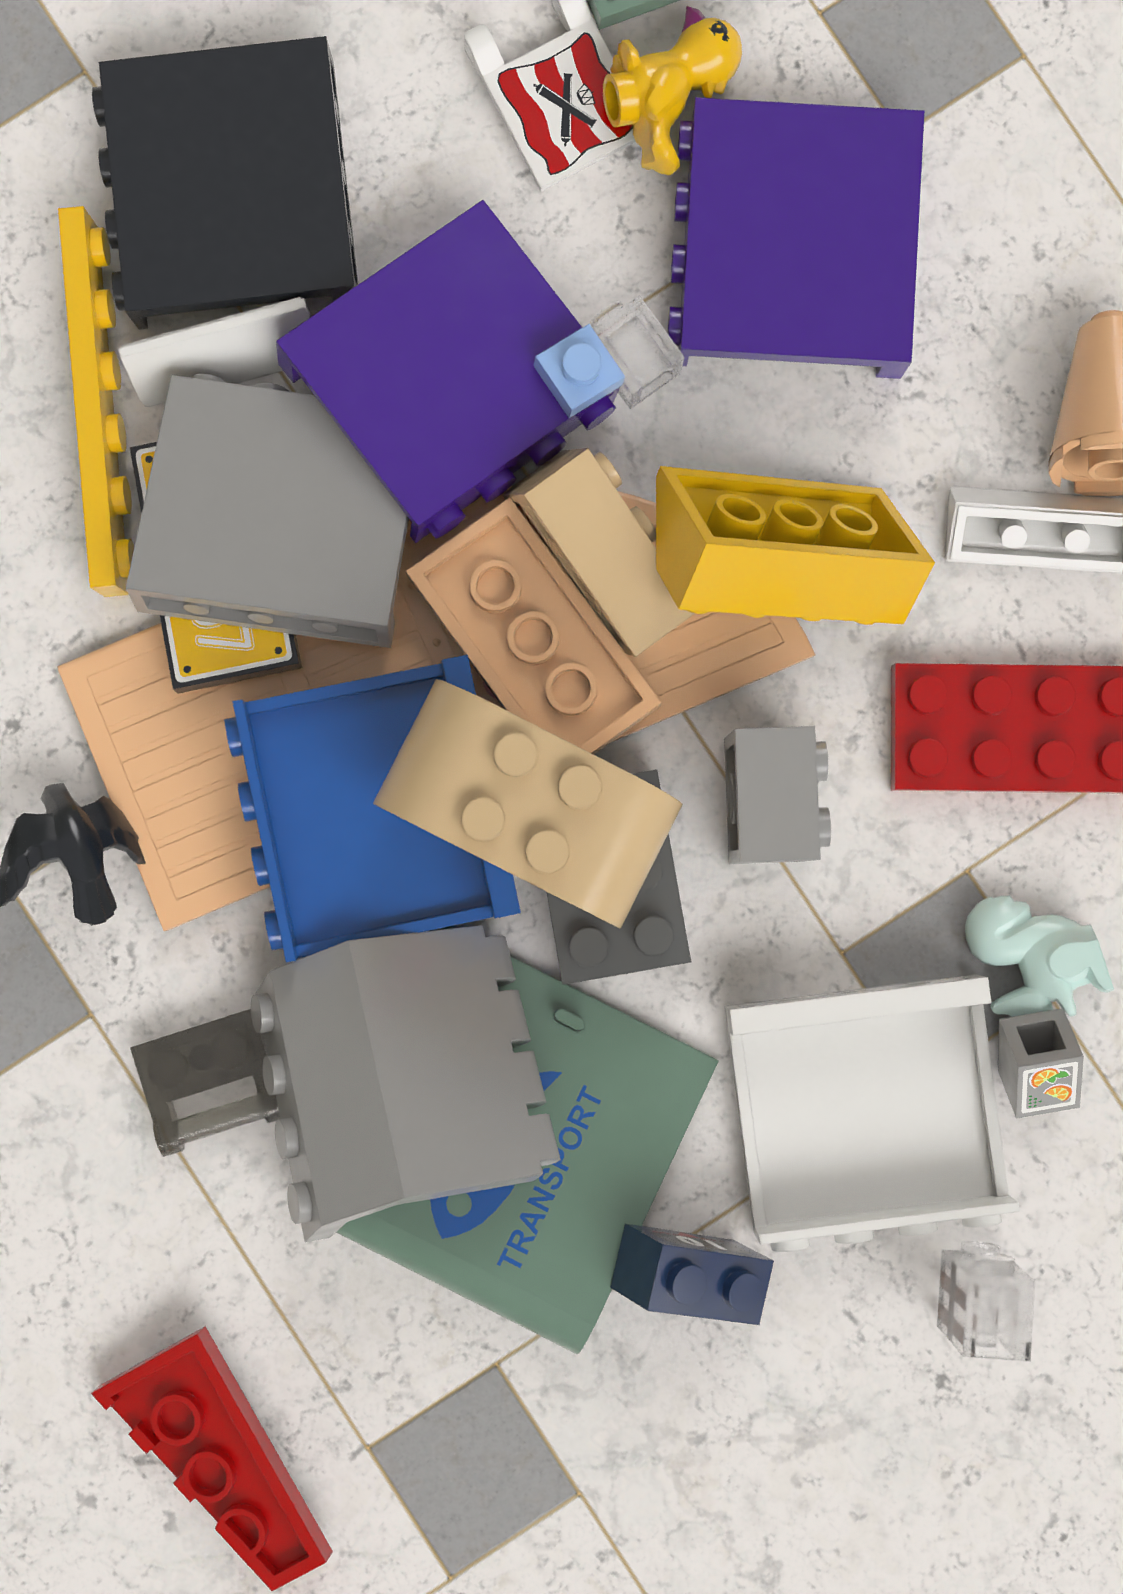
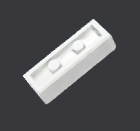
[118,297,312,407]
[945,487,1123,573]

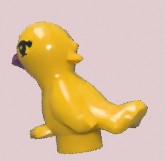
[603,6,742,175]

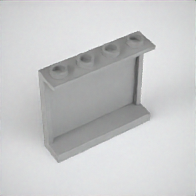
[126,373,409,648]

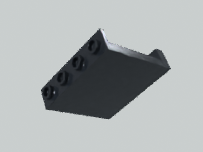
[92,36,358,330]

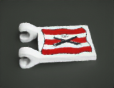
[464,0,635,191]

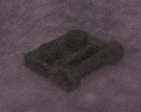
[130,1009,280,1157]

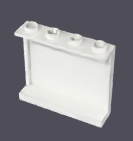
[725,974,1020,1252]

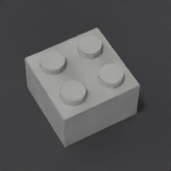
[724,726,831,864]

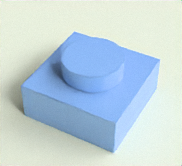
[533,324,625,418]

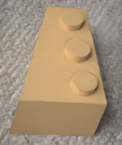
[502,448,695,657]

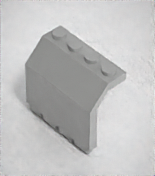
[251,925,561,1242]

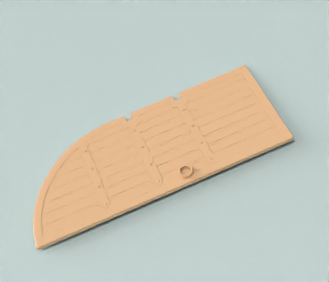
[57,486,816,931]

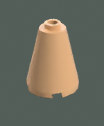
[1048,310,1123,497]

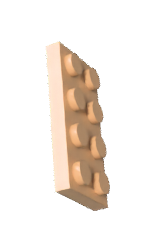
[406,498,662,755]

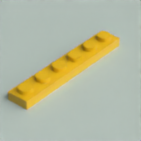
[58,206,135,597]

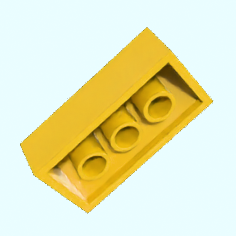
[656,466,935,625]

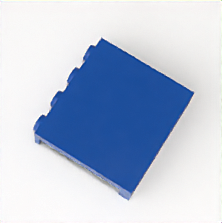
[224,655,521,963]

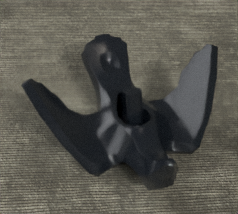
[0,783,146,926]

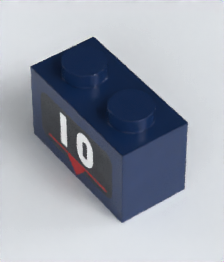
[610,1223,774,1325]

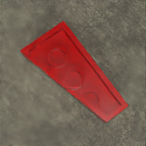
[91,1326,333,1591]

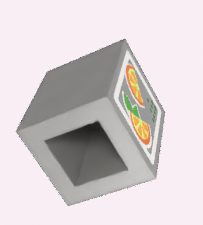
[998,1008,1084,1119]

